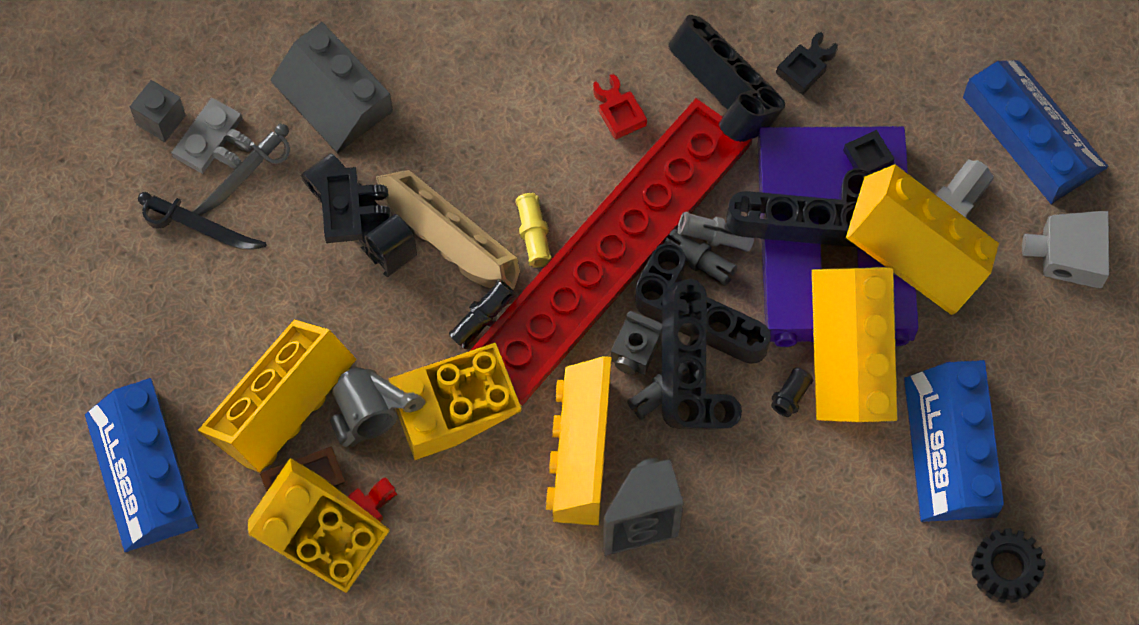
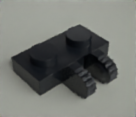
[319,167,390,244]

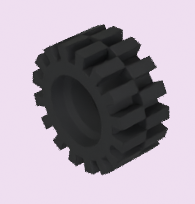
[971,528,1046,603]

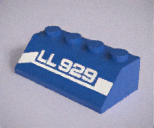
[963,60,1108,204]
[904,360,1004,522]
[84,378,199,552]

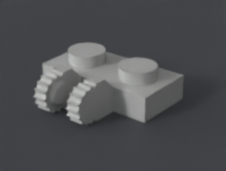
[171,97,252,174]

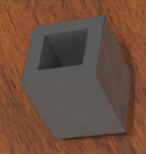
[129,80,186,142]

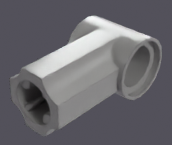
[936,159,994,219]

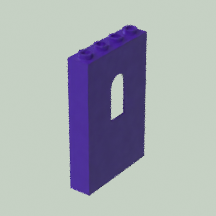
[757,126,919,347]

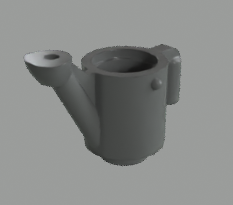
[330,368,426,448]

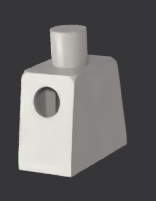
[1022,211,1109,288]

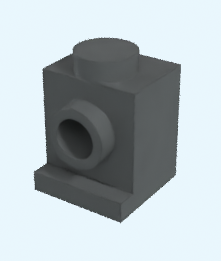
[611,310,662,375]

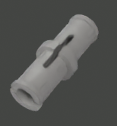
[678,212,754,252]

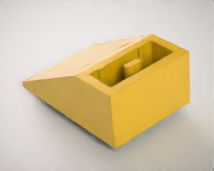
[388,343,522,460]
[248,458,390,593]

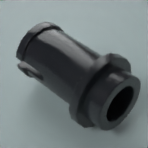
[771,367,814,417]

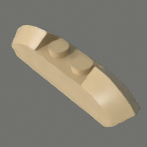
[376,170,520,290]

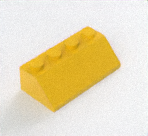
[846,164,999,315]
[812,267,897,422]
[197,320,357,473]
[546,356,611,526]

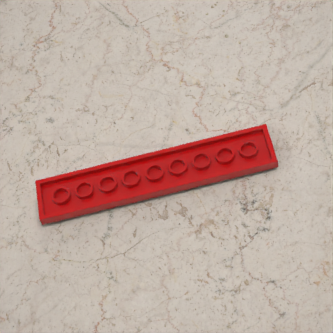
[470,98,753,406]

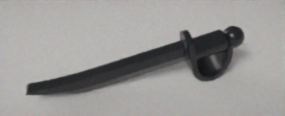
[138,192,267,249]

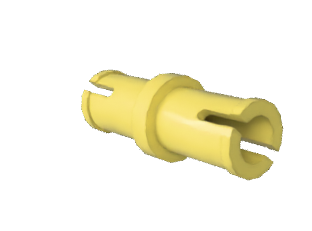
[516,193,552,268]

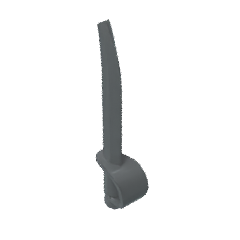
[192,124,290,215]

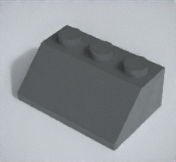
[270,22,393,154]
[603,458,684,556]

